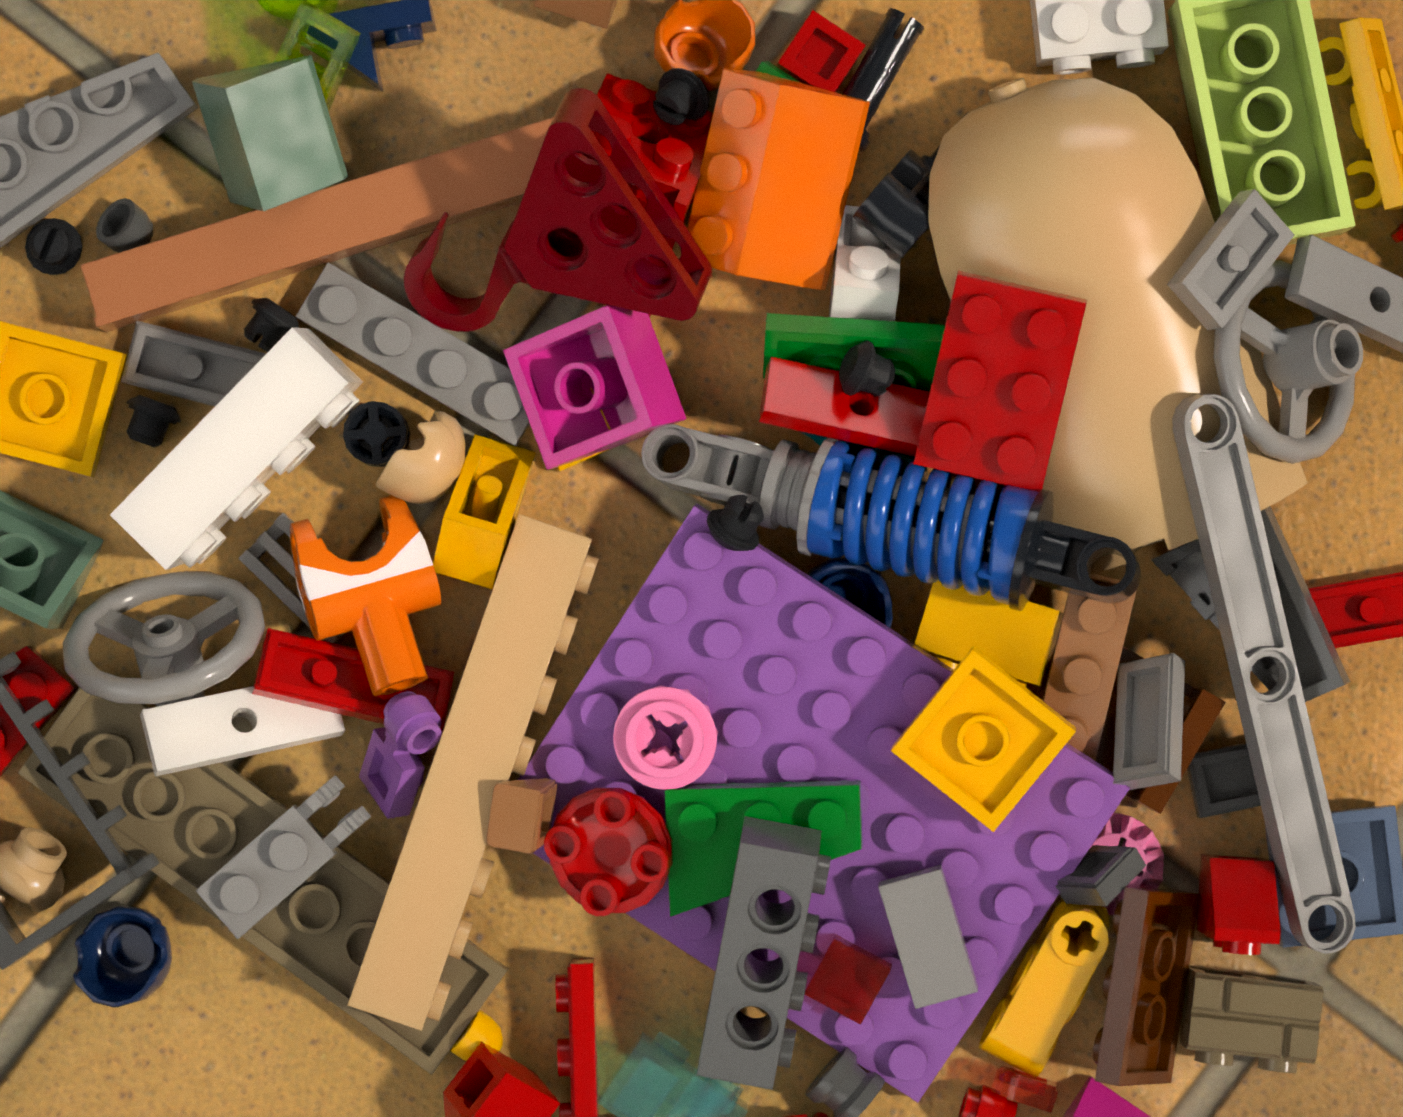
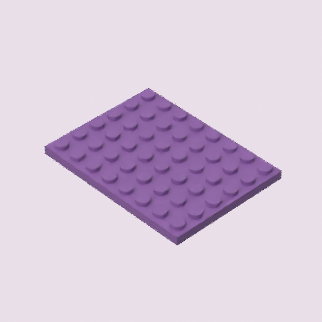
[518,503,1130,1103]

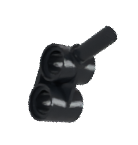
[853,112,968,258]

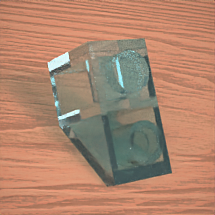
[598,1031,748,1117]

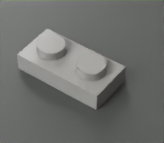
[1167,189,1294,330]

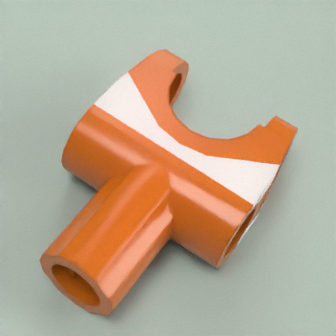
[289,495,441,696]

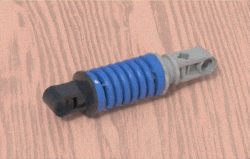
[641,424,1141,611]

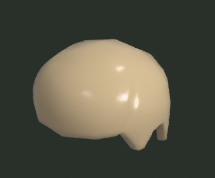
[376,410,466,504]

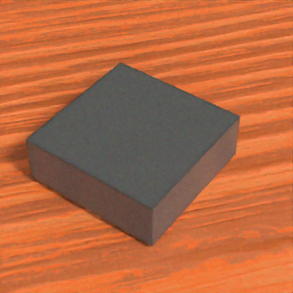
[1055,845,1147,906]

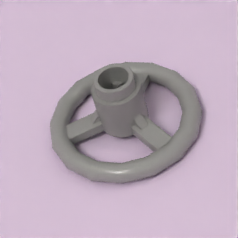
[1213,260,1363,464]
[63,571,265,707]

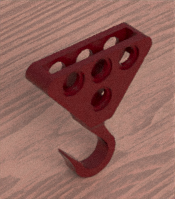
[404,88,712,332]

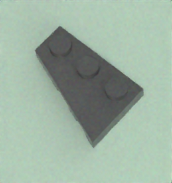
[1152,506,1351,702]

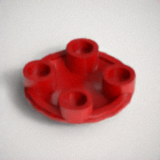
[544,788,673,916]

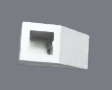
[829,205,901,321]

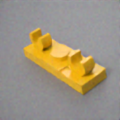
[1319,17,1403,210]

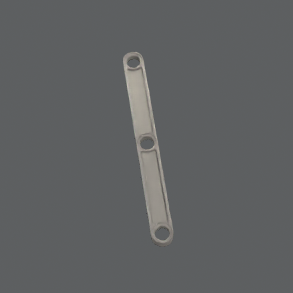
[1172,394,1356,954]

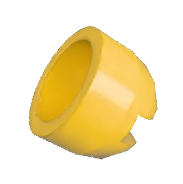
[450,1009,503,1061]

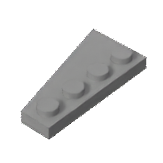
[0,53,198,248]

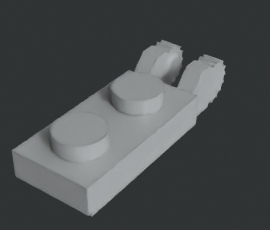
[196,775,371,939]

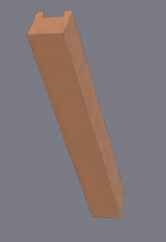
[81,117,554,332]

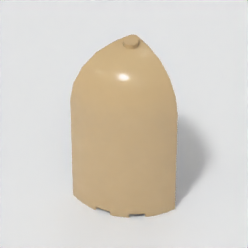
[928,78,1308,574]

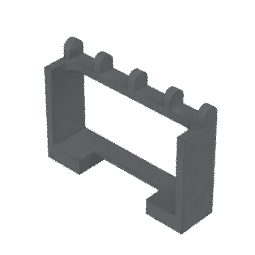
[0,652,160,970]

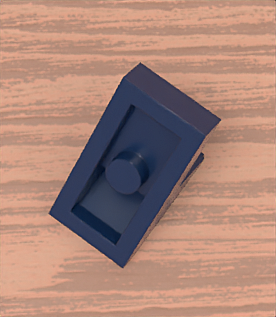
[301,0,437,91]

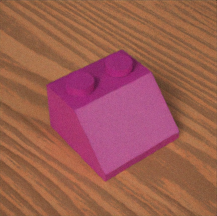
[503,305,687,470]

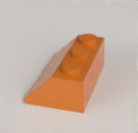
[687,69,870,290]

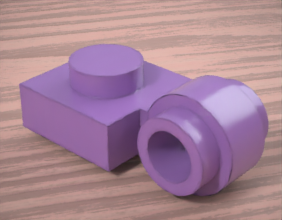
[359,691,442,819]

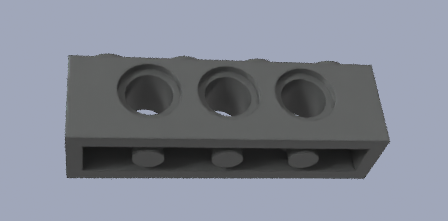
[696,816,831,1090]

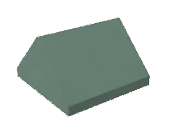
[192,55,348,212]
[0,490,104,629]

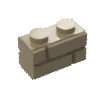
[1180,968,1324,1073]

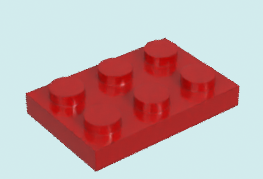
[913,271,1087,492]

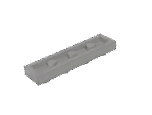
[296,262,530,447]

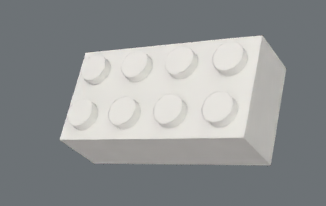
[110,327,363,570]

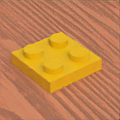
[0,321,127,478]
[891,646,1076,832]

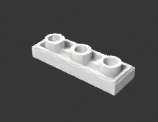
[140,686,345,777]

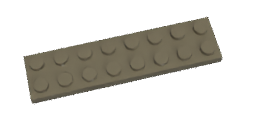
[18,688,509,1075]

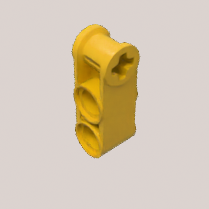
[978,899,1109,1078]

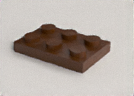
[1093,887,1200,1086]

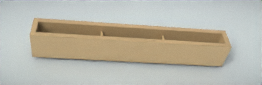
[347,514,599,1031]

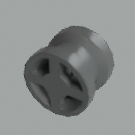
[805,1047,885,1117]

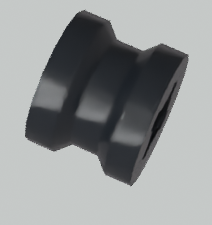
[343,401,411,467]

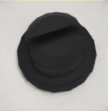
[653,68,710,125]
[25,218,82,275]
[244,297,299,353]
[839,340,895,397]
[126,395,181,448]
[707,495,764,551]

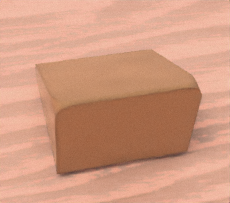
[486,778,557,854]

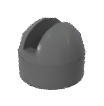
[96,198,153,253]

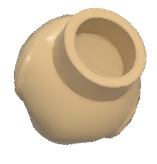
[0,828,67,912]

